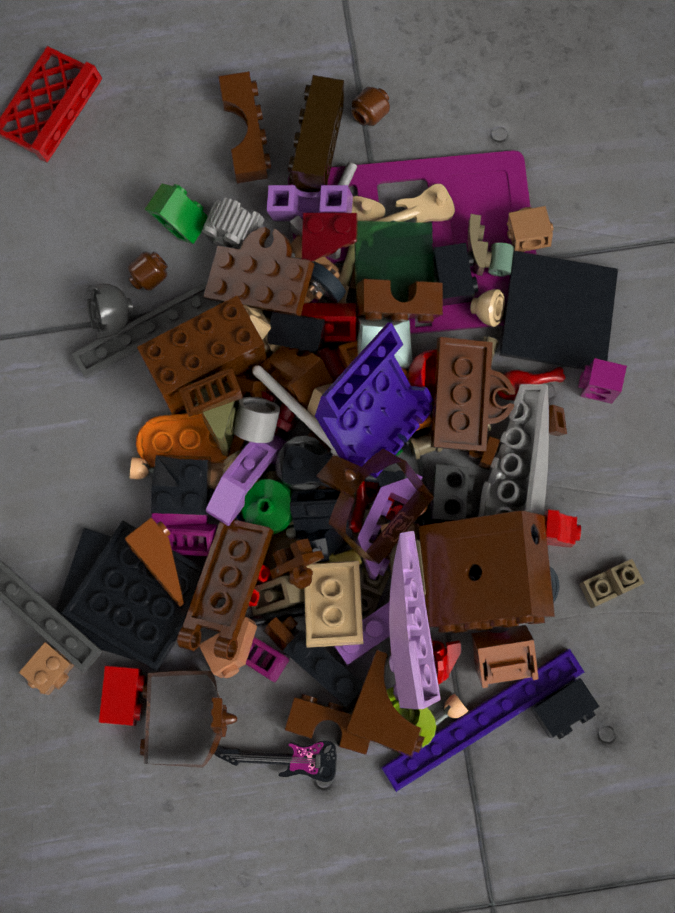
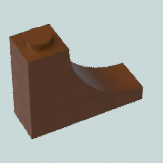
[346,650,425,758]

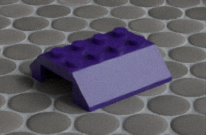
[315,322,433,478]

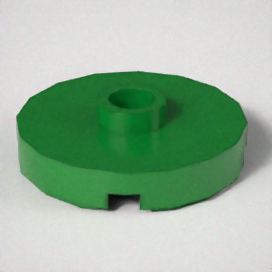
[242,479,293,534]

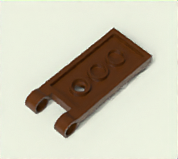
[177,520,274,660]

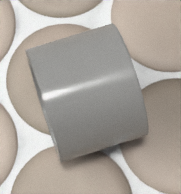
[233,397,280,443]

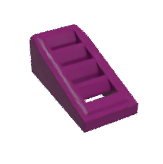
[166,524,218,556]
[246,637,289,683]

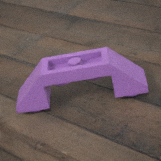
[206,435,287,526]
[356,474,422,580]

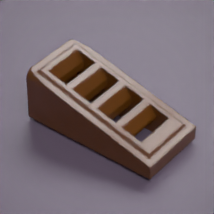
[179,368,243,417]

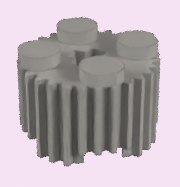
[202,197,265,249]

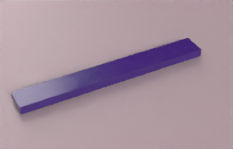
[381,649,585,792]

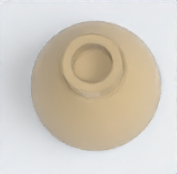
[471,289,505,327]

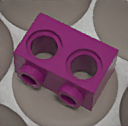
[578,358,627,404]

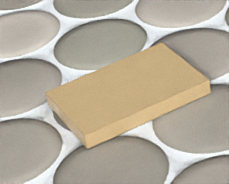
[304,561,364,648]

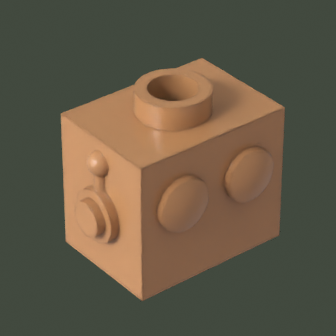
[507,206,553,252]
[19,642,74,695]

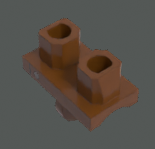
[270,538,324,589]

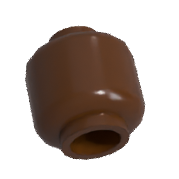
[351,87,390,126]
[128,251,168,291]

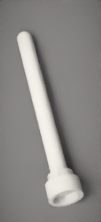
[252,365,339,457]

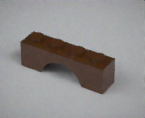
[218,71,272,184]

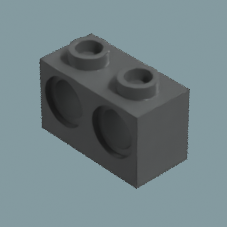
[431,464,473,523]

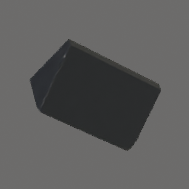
[267,312,325,352]

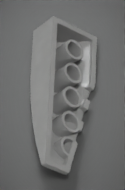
[479,384,549,517]

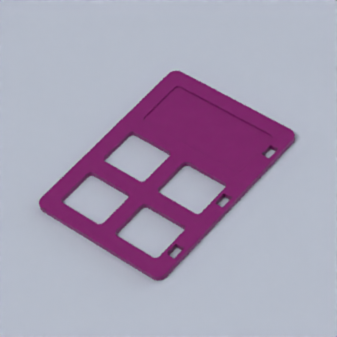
[288,150,536,343]

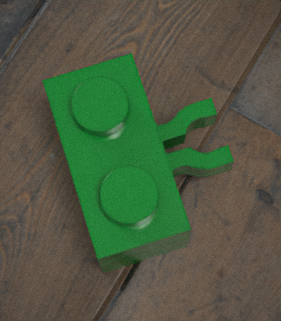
[145,183,208,244]

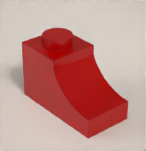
[544,509,581,548]

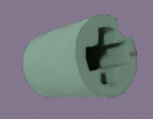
[488,243,514,277]

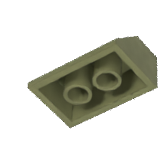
[195,377,240,457]

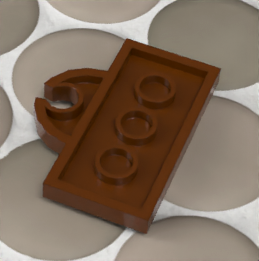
[203,227,314,316]
[431,337,515,452]

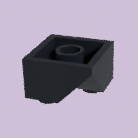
[151,455,211,515]

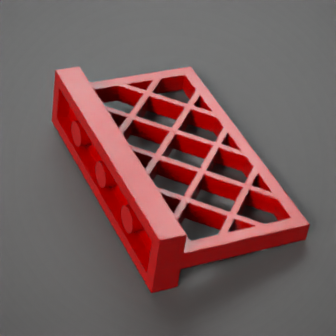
[0,46,102,163]

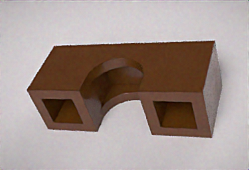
[357,279,443,323]
[285,694,370,755]

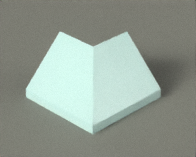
[356,317,412,369]

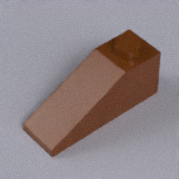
[125,518,184,607]

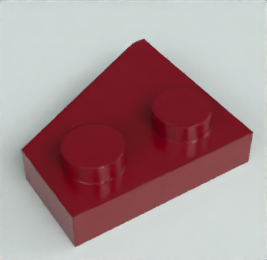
[301,213,358,261]

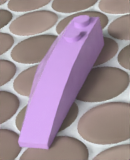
[389,531,441,709]

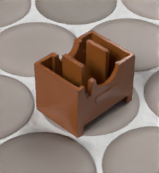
[261,346,334,410]
[471,625,538,688]

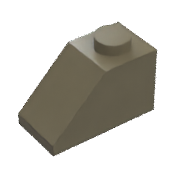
[251,575,305,616]

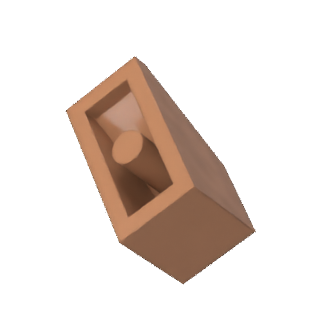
[199,617,257,678]

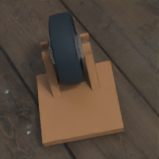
[290,235,346,304]

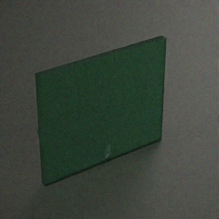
[354,220,434,319]

